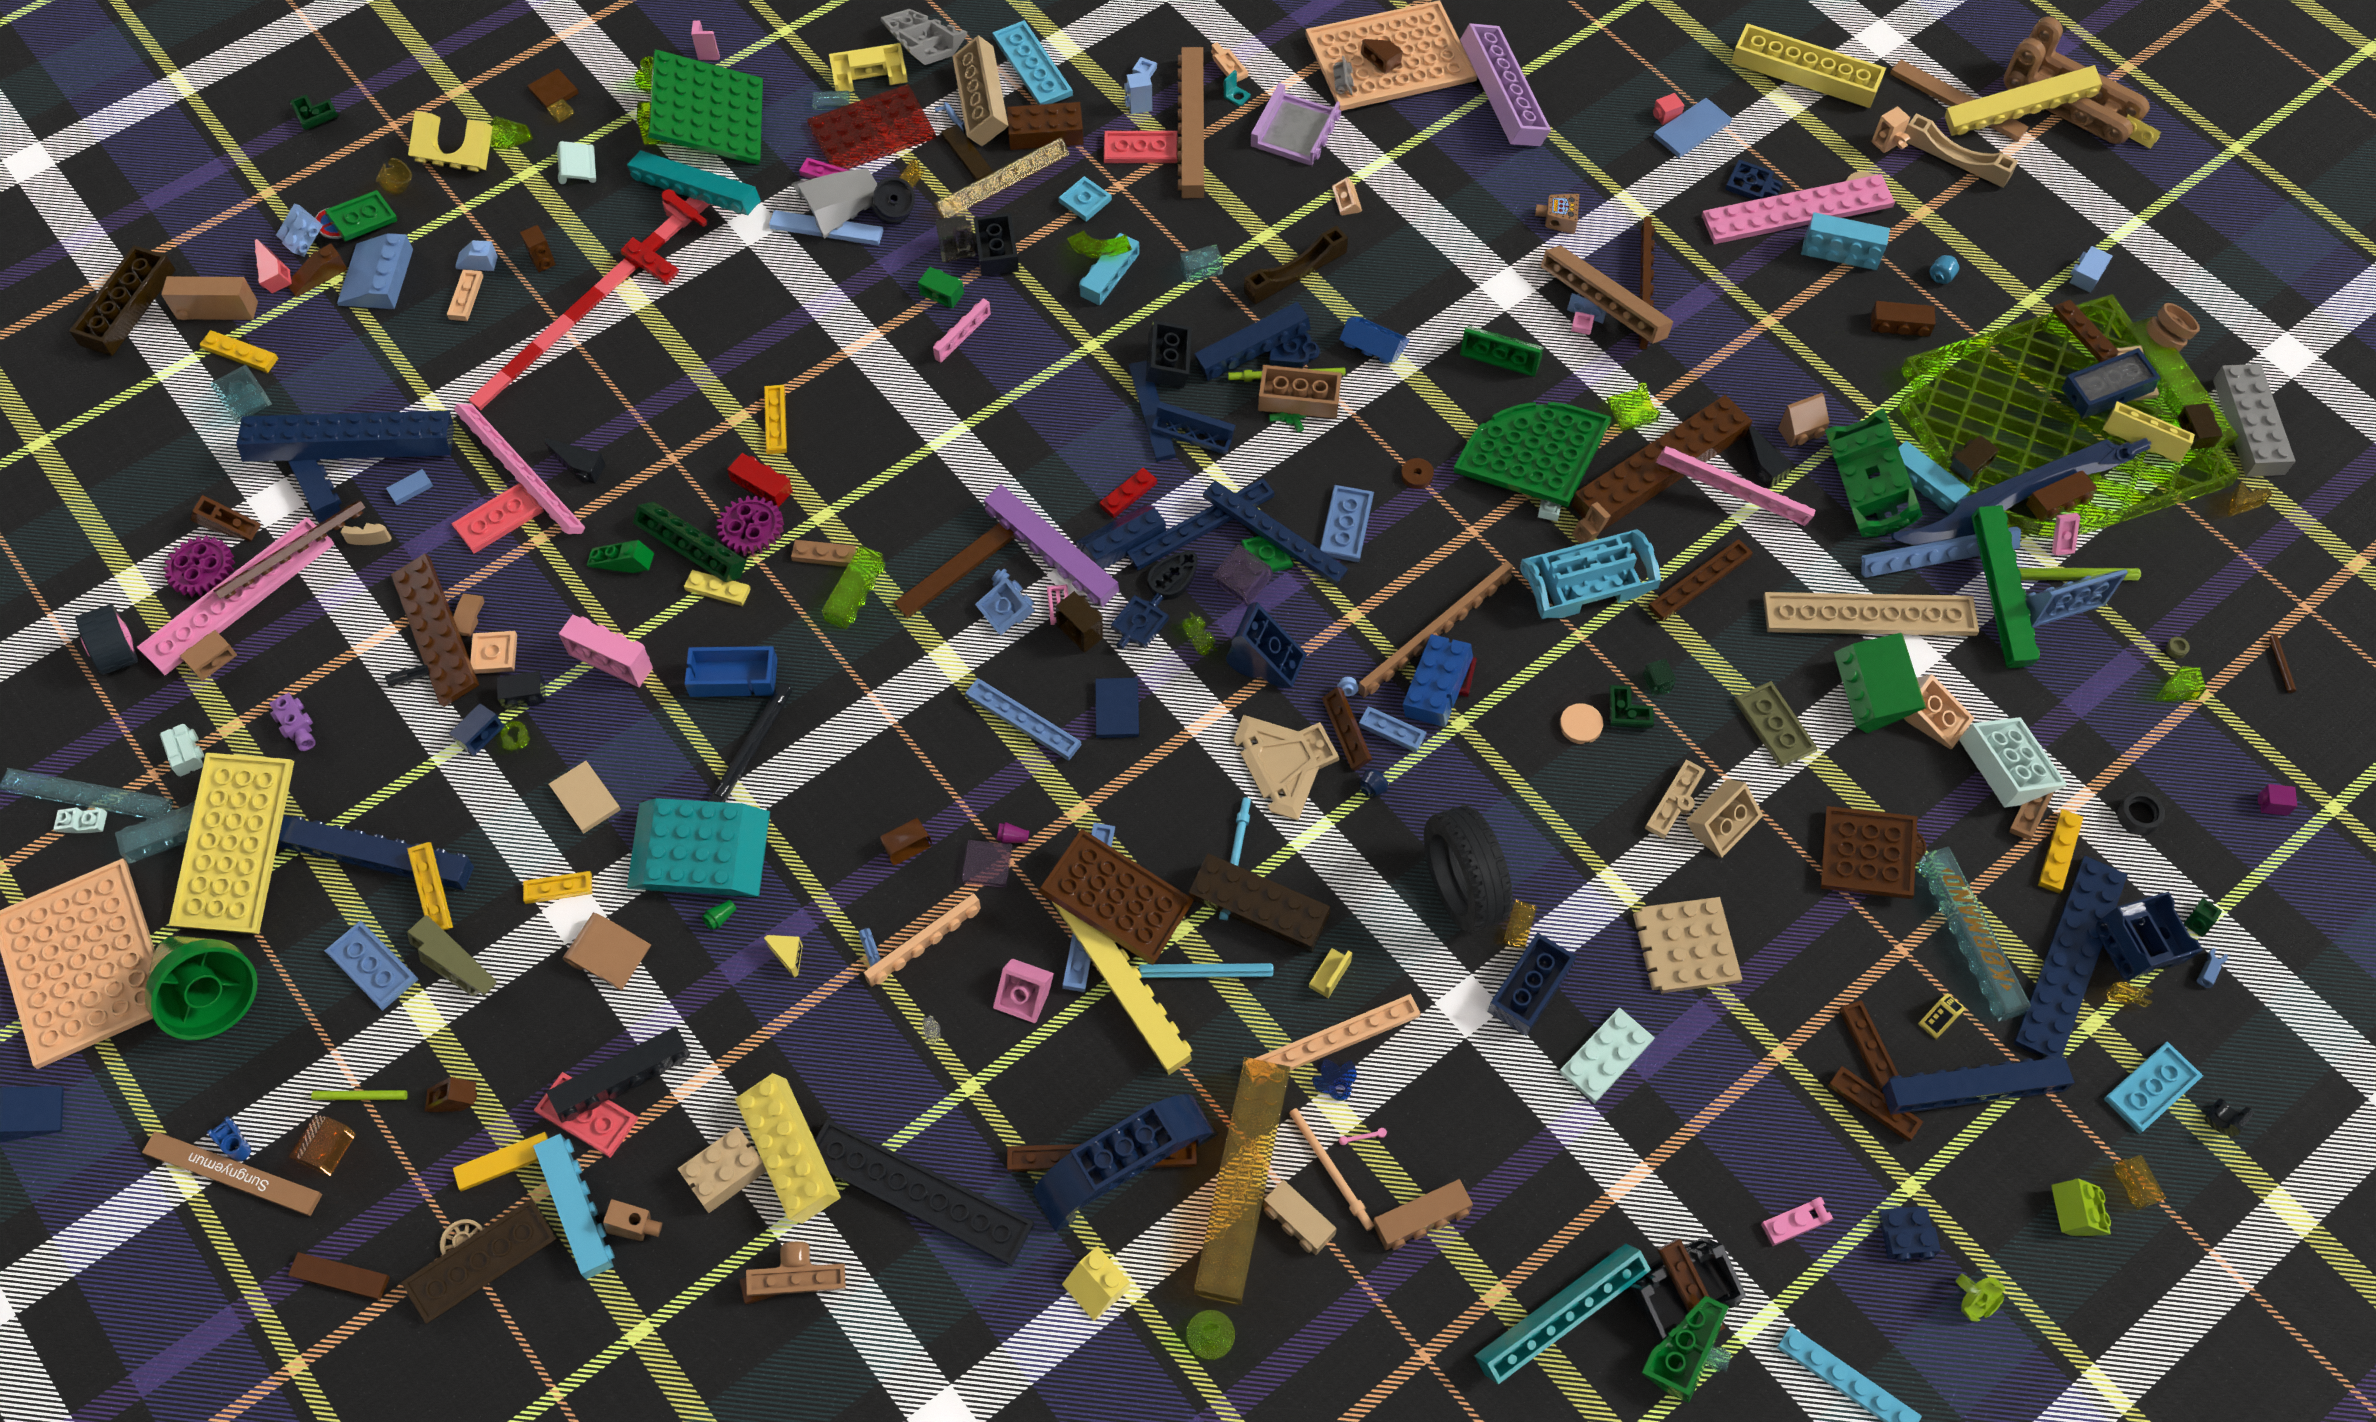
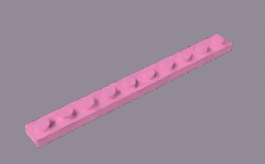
[454,403,585,534]

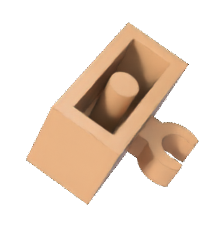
[1872,106,1910,153]

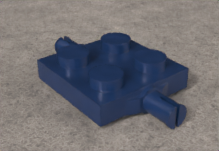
[1111,593,1169,650]

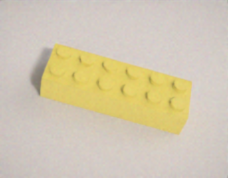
[735,1073,841,1224]

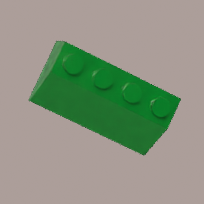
[1460,326,1544,377]

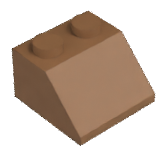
[1778,393,1830,447]

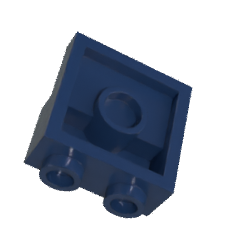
[1878,1206,1941,1262]

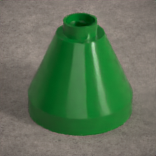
[145,936,258,1040]

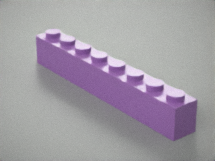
[984,484,1119,607]

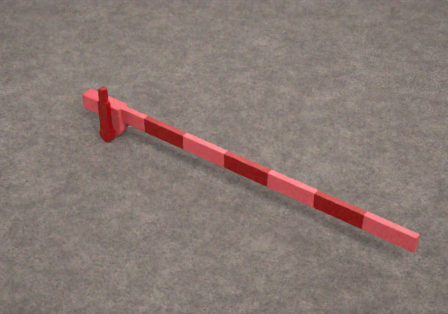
[469,189,710,411]

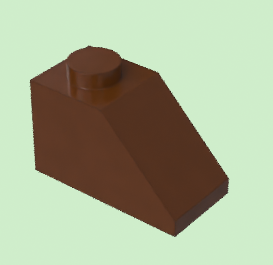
[1361,39,1403,74]
[425,1077,477,1112]

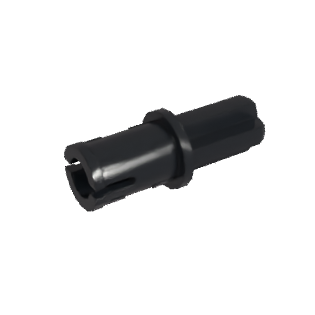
[385,665,429,688]

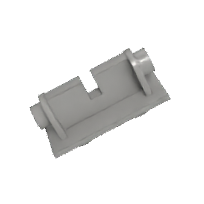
[1333,56,1354,95]

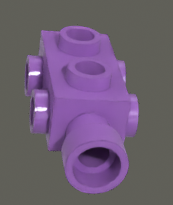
[269,692,316,751]

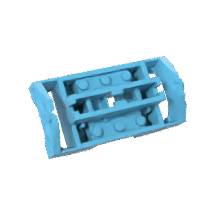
[1520,529,1661,619]

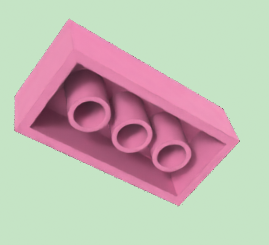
[559,615,653,687]

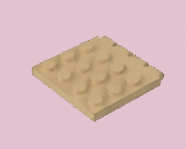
[1633,897,1742,993]

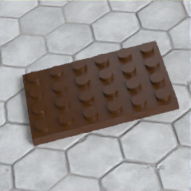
[1038,829,1194,965]

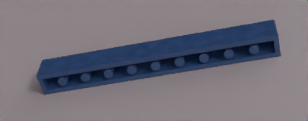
[277,815,474,890]

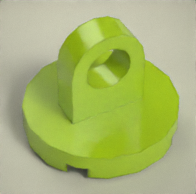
[1955,1273,2005,1321]

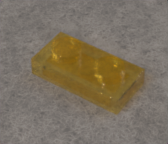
[1503,900,1537,949]

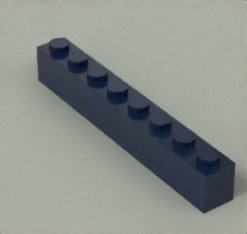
[1882,1056,2075,1115]

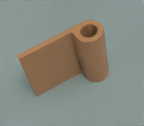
[562,912,651,991]

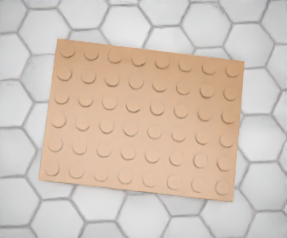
[1305,0,1477,111]
[0,858,155,1069]

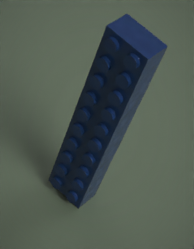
[236,410,454,462]

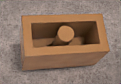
[180,630,237,681]

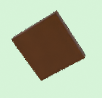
[527,69,579,111]

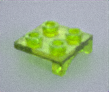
[1607,382,1661,431]

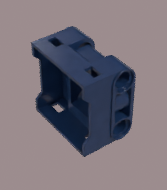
[2096,891,2203,981]

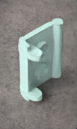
[557,141,596,184]

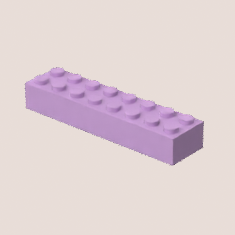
[1460,23,1551,146]

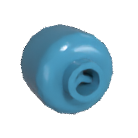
[1930,255,1959,284]

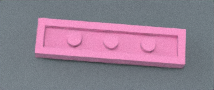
[933,298,991,363]

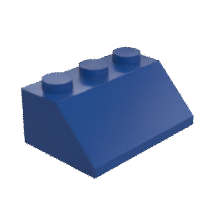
[1339,316,1410,364]

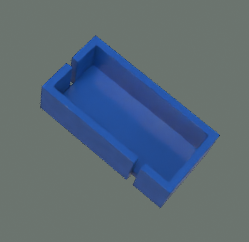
[1403,634,1473,727]
[685,646,777,697]

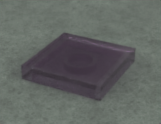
[962,840,1013,887]

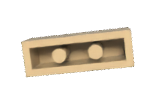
[1263,1179,1337,1255]

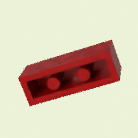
[727,453,793,508]

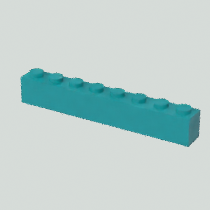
[627,150,761,216]
[1474,1244,1651,1384]

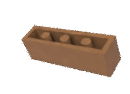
[1373,1179,1473,1250]

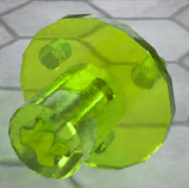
[634,56,653,92]
[1186,1310,1235,1360]

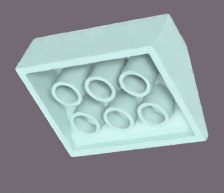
[1959,717,2067,808]

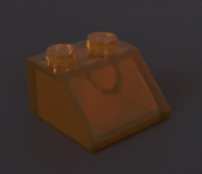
[289,1115,356,1176]

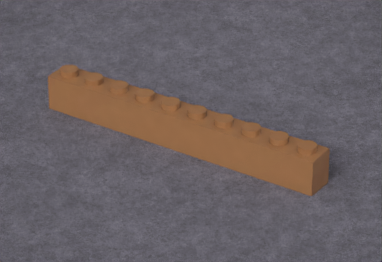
[1178,47,1204,198]

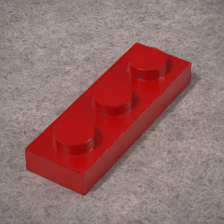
[621,237,679,285]
[1099,467,1157,519]

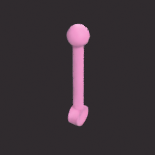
[1339,1128,1387,1145]

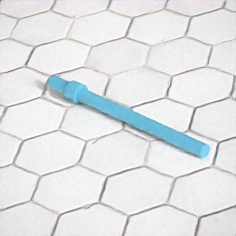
[1219,797,1251,920]

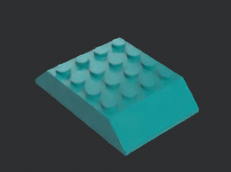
[627,798,770,897]

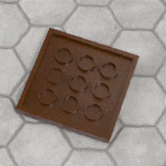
[1820,806,1918,899]

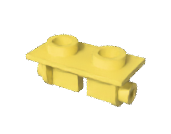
[2126,115,2161,149]

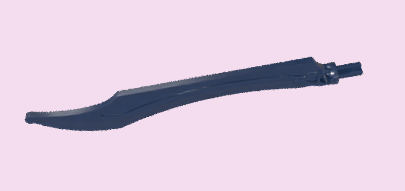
[1891,437,2151,545]

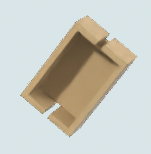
[678,1126,767,1213]

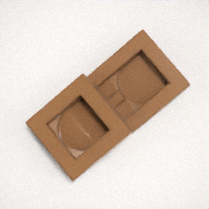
[1572,502,1611,544]
[453,593,484,637]

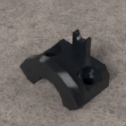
[2203,1098,2254,1137]

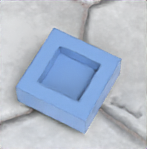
[1133,57,1157,78]

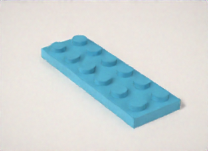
[993,20,1073,105]

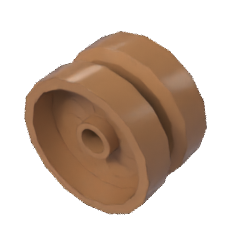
[2145,303,2200,353]

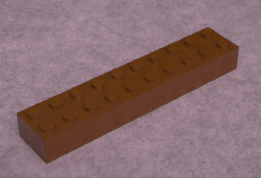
[1572,395,1753,532]

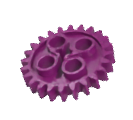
[716,496,784,556]
[163,535,235,597]

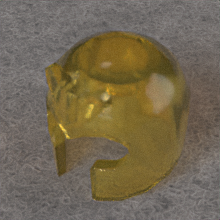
[376,158,412,194]

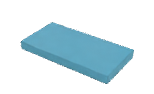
[2104,1042,2203,1134]

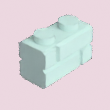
[160,724,204,777]

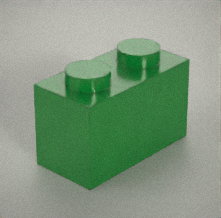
[918,267,964,309]

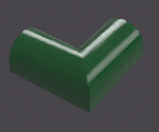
[289,94,339,130]
[1609,685,1654,728]

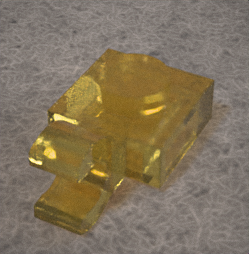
[2107,982,2153,1007]

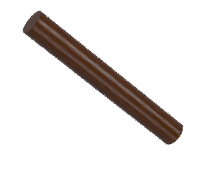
[2269,634,2296,693]

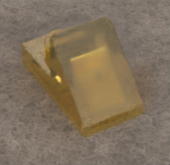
[2228,482,2273,517]

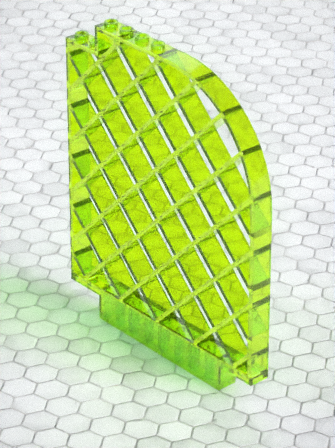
[1899,294,2240,537]

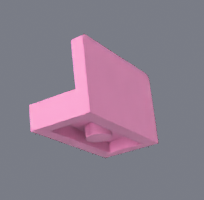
[691,21,720,60]

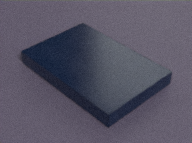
[1096,678,1139,738]

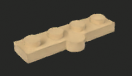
[1645,759,1705,839]

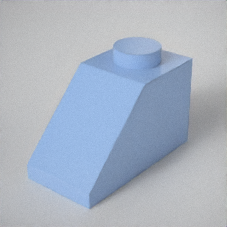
[455,240,498,271]

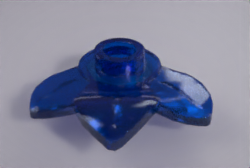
[1312,1059,1357,1101]

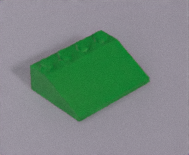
[1834,633,1926,734]

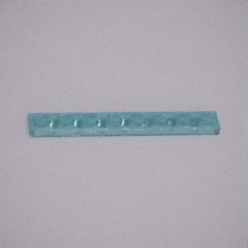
[0,768,173,821]

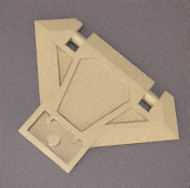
[1233,715,1339,821]

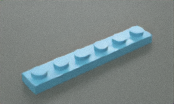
[1776,1326,1922,1422]

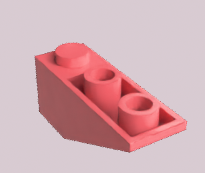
[255,239,292,293]

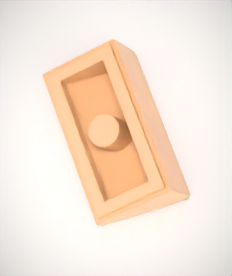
[1332,177,1362,215]

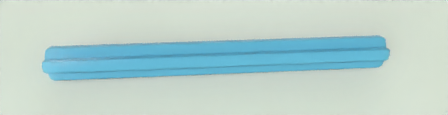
[1139,963,1273,978]

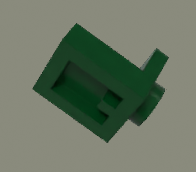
[2184,898,2222,937]

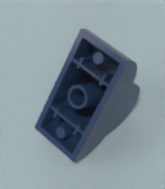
[1226,602,1307,688]

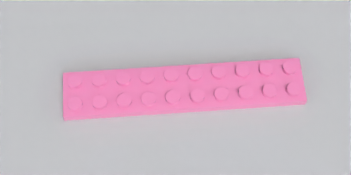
[1702,174,1895,244]
[137,517,335,675]

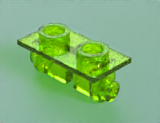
[1182,612,1217,656]

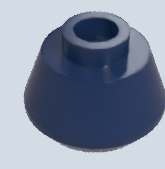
[1360,769,1388,797]

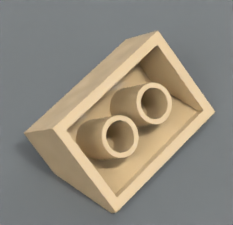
[1686,779,1763,858]

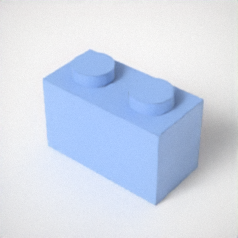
[1124,71,1152,114]
[2070,246,2113,293]

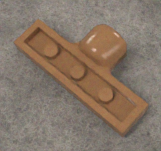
[746,1241,846,1296]

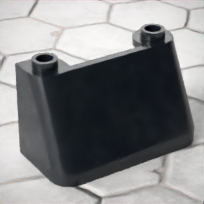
[1627,1238,1747,1342]

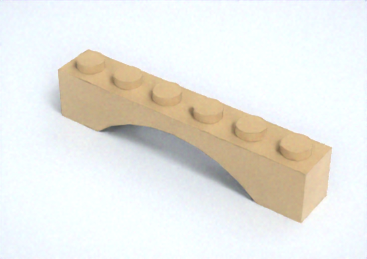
[1905,113,2018,188]

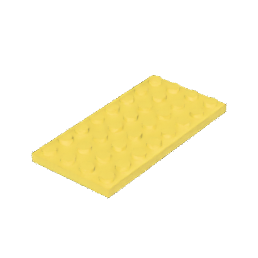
[169,753,294,934]

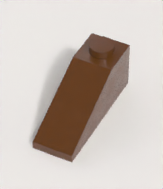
[288,244,347,298]
[190,495,261,541]

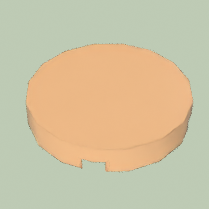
[1560,704,1603,744]

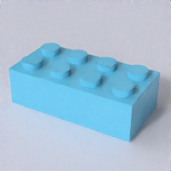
[1801,212,1890,270]

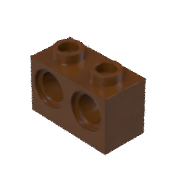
[520,225,556,273]

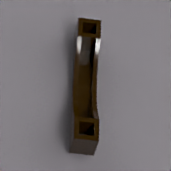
[1244,226,1348,304]

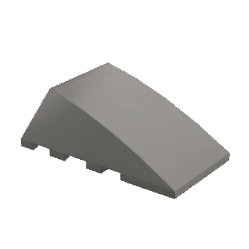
[881,9,967,65]
[792,168,877,239]

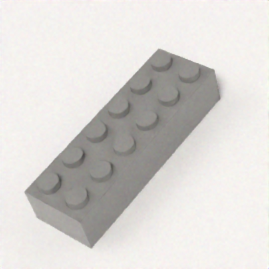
[2213,364,2295,477]

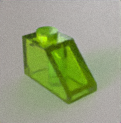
[490,116,533,149]
[2155,666,2206,701]

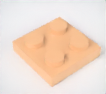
[470,631,517,674]

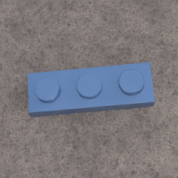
[1358,706,1426,753]

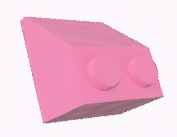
[993,959,1054,1023]

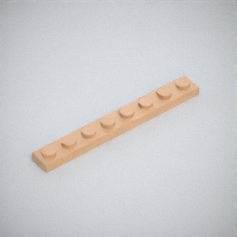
[1244,994,1421,1086]

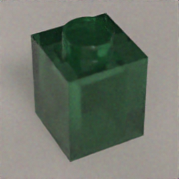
[1643,659,1676,695]

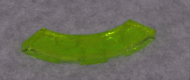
[1067,230,1132,258]

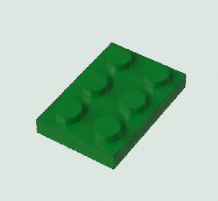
[325,190,397,241]

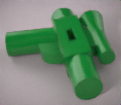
[1269,412,1306,433]

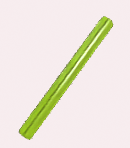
[2018,568,2141,580]

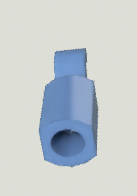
[2197,948,2228,988]

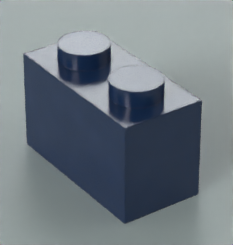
[449,704,505,756]

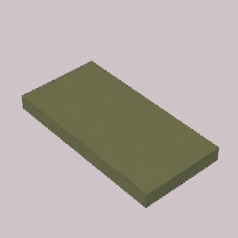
[1734,681,1818,768]

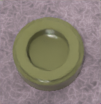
[2165,637,2190,659]

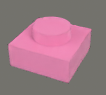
[1571,312,1595,335]

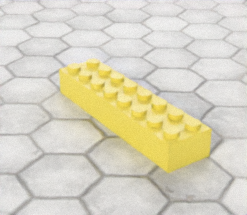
[1731,24,1886,108]

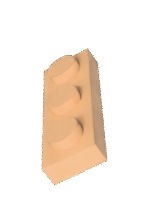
[447,269,483,321]

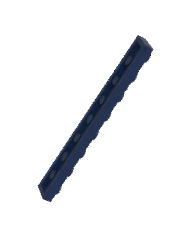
[1127,478,1275,571]
[1202,480,1348,586]

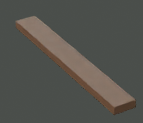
[1890,59,2029,142]

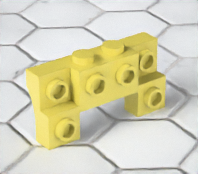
[829,43,908,93]

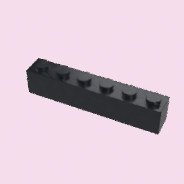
[546,1026,691,1123]

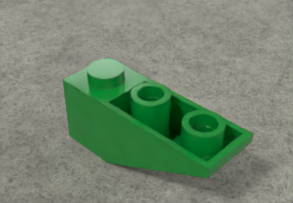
[587,540,654,573]

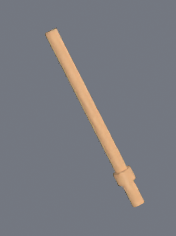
[1289,1108,1375,1231]

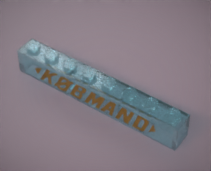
[1919,847,2031,1022]

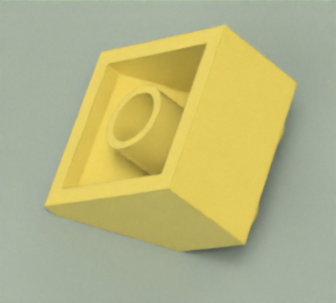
[1062,1246,1130,1321]

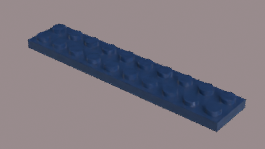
[2013,856,2128,1058]

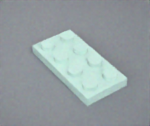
[1559,1008,1655,1104]

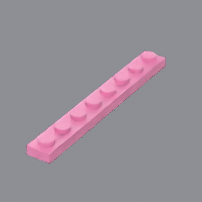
[1656,446,1815,526]

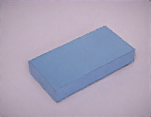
[386,469,433,505]

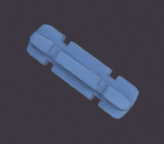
[859,928,881,967]

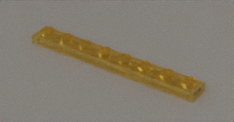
[935,137,1069,220]

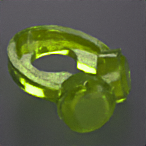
[501,721,530,750]

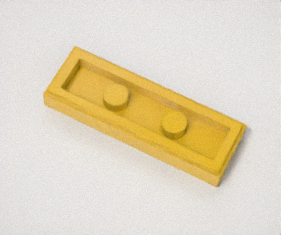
[523,871,592,904]

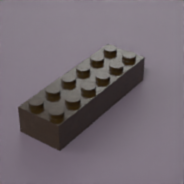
[69,245,176,356]
[1189,853,1330,953]

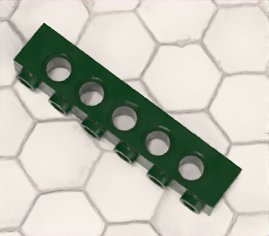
[633,501,747,582]

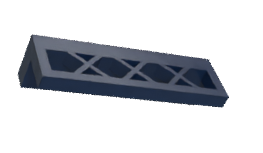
[1151,402,1236,455]

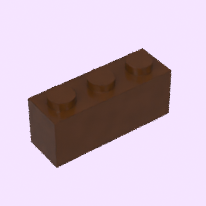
[1871,301,1936,337]
[2026,470,2098,522]

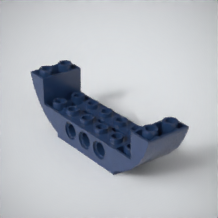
[1032,1094,1218,1232]

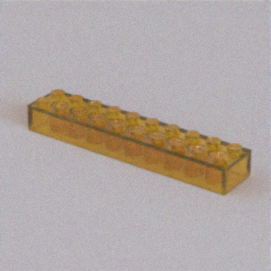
[1194,1057,1290,1305]

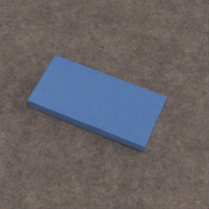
[1653,98,1732,158]
[1320,485,1374,562]
[324,920,419,1011]

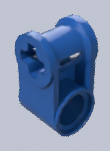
[207,1116,251,1162]

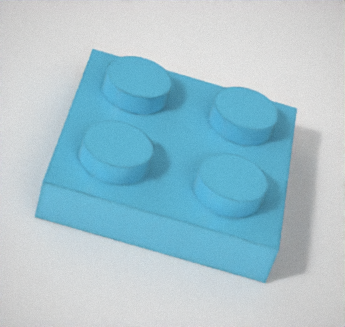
[1059,176,1112,221]

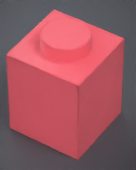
[1653,93,1684,125]

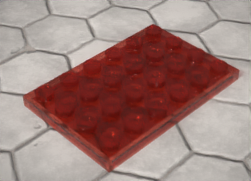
[807,84,936,170]

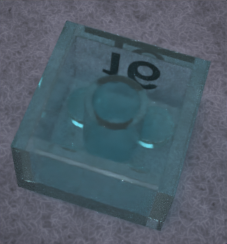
[210,365,272,423]

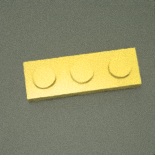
[684,570,751,606]

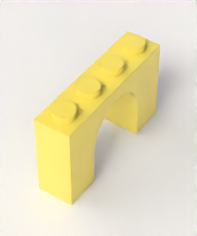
[408,111,493,172]

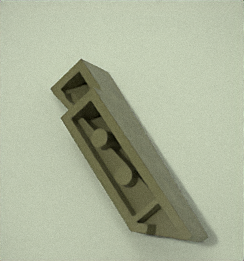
[407,915,496,996]

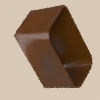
[880,818,933,865]

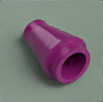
[996,822,1029,844]

